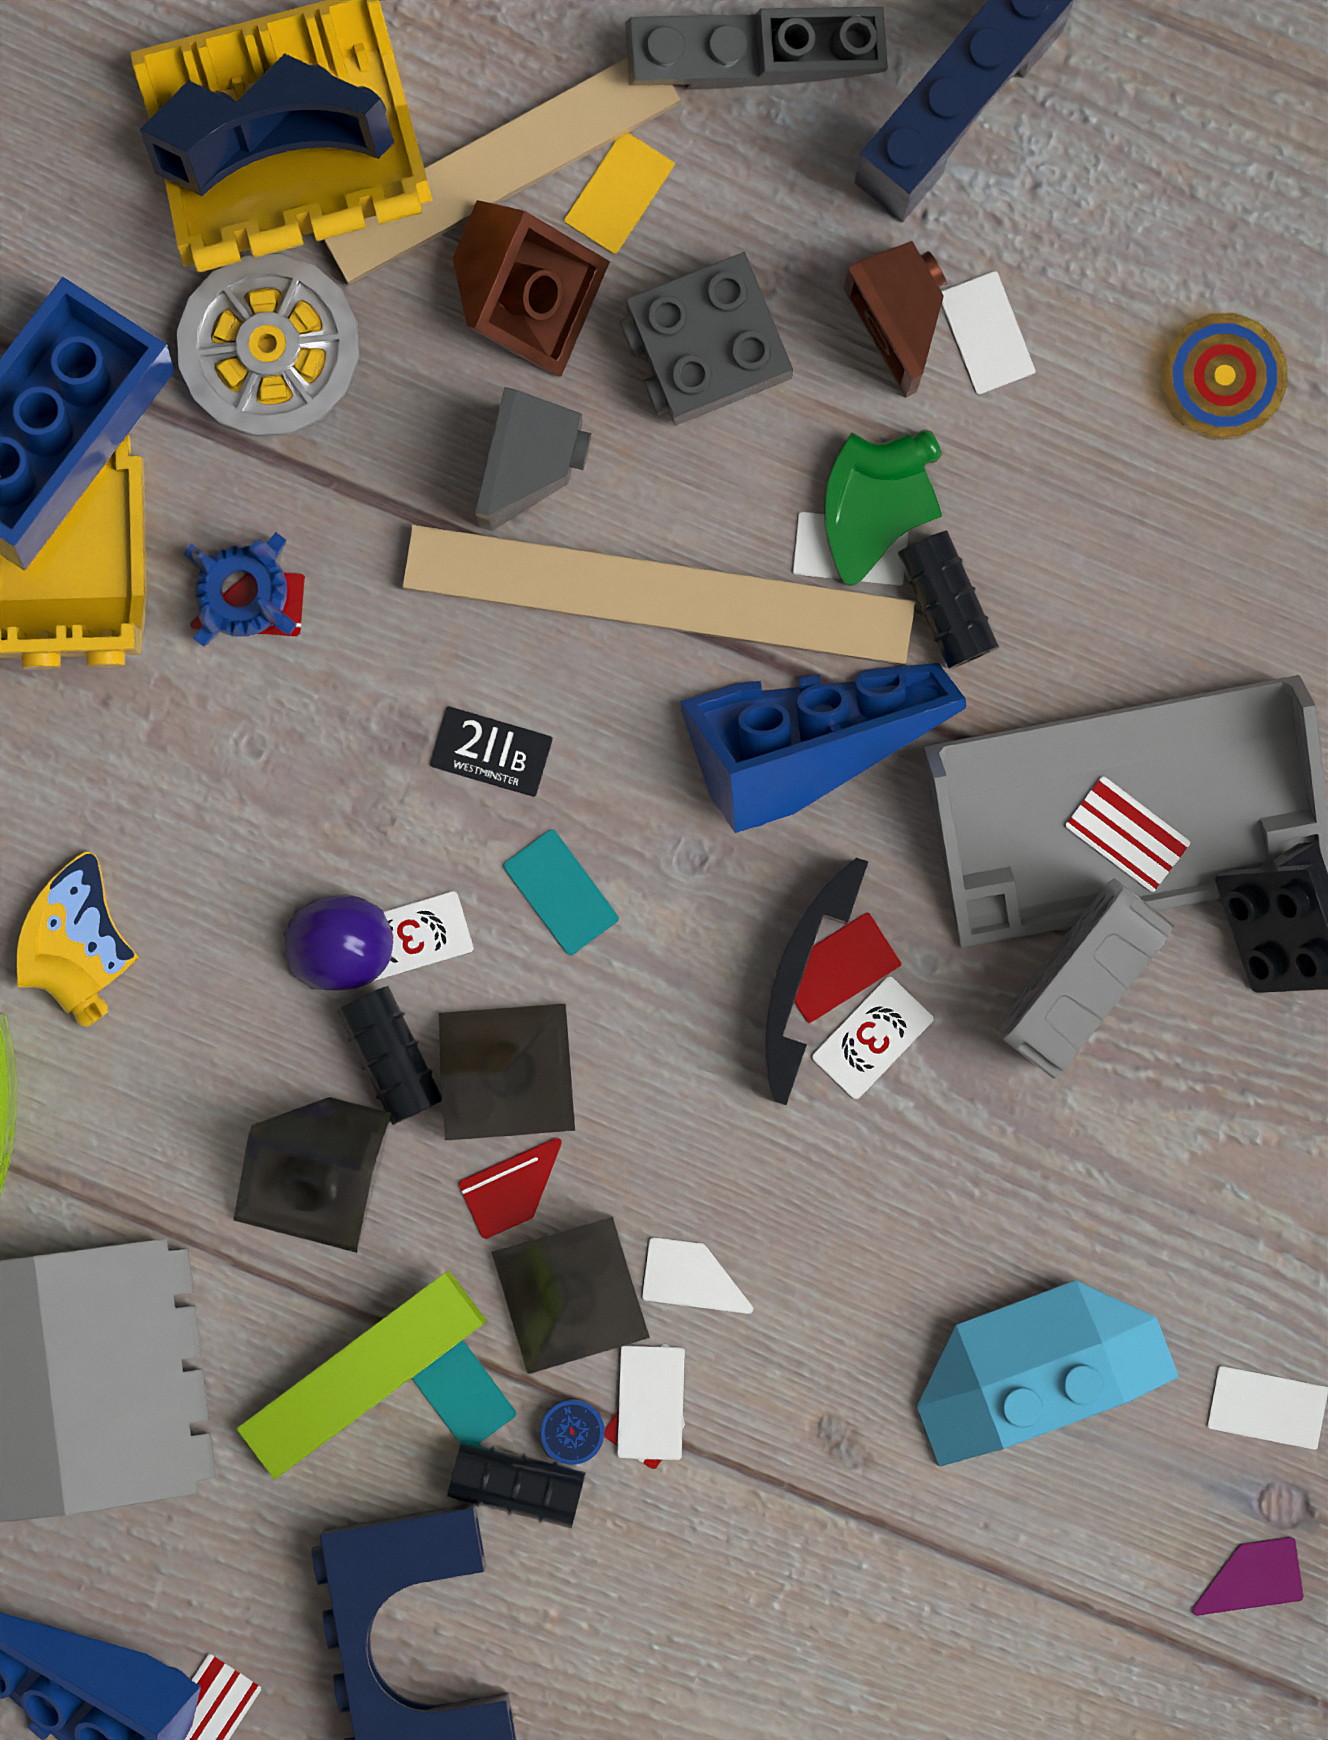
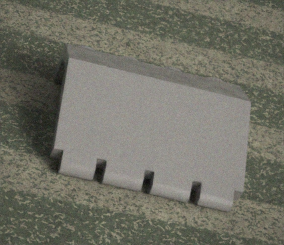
[0,1238,216,1522]

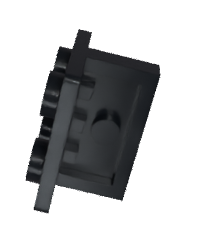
[1215,842,1328,993]

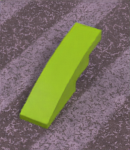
[236,1270,487,1480]

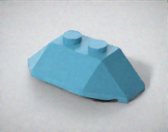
[916,1280,1179,1467]

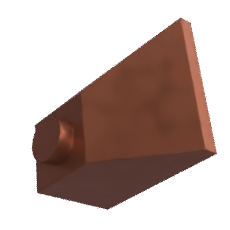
[452,200,610,377]
[843,241,947,398]

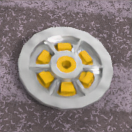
[177,254,360,436]

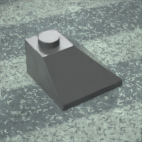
[475,387,592,531]

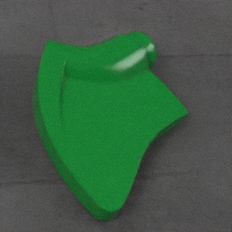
[824,429,942,586]

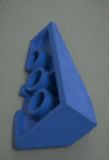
[681,663,966,833]
[0,1612,201,1740]

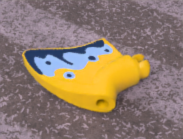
[16,852,139,1028]

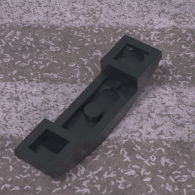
[765,857,869,1105]

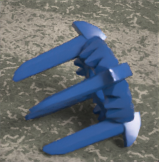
[183,532,297,647]

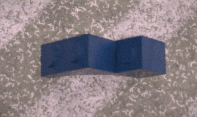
[139,53,394,196]

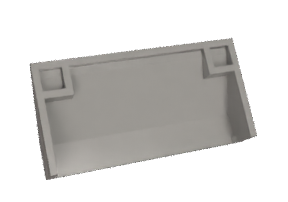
[924,675,1328,948]

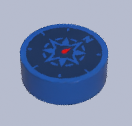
[540,1399,605,1465]

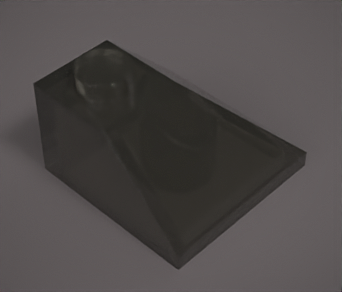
[439,1003,576,1141]
[233,1097,391,1253]
[491,1215,650,1374]

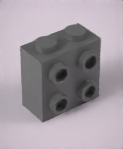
[619,251,793,426]

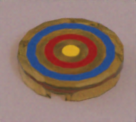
[1160,313,1288,440]

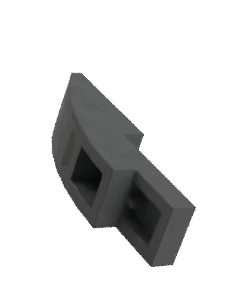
[625,6,888,90]

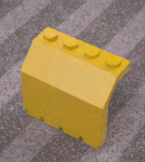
[130,0,433,273]
[0,433,147,669]

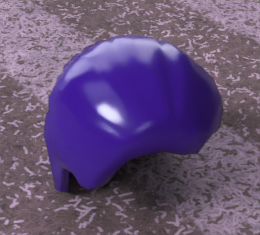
[283,894,393,991]

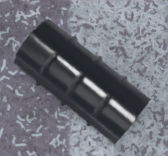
[897,530,999,669]
[337,986,444,1125]
[447,1441,586,1529]

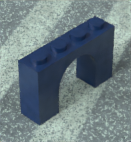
[854,0,1074,223]
[311,1503,517,1740]

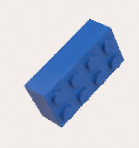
[0,277,175,571]

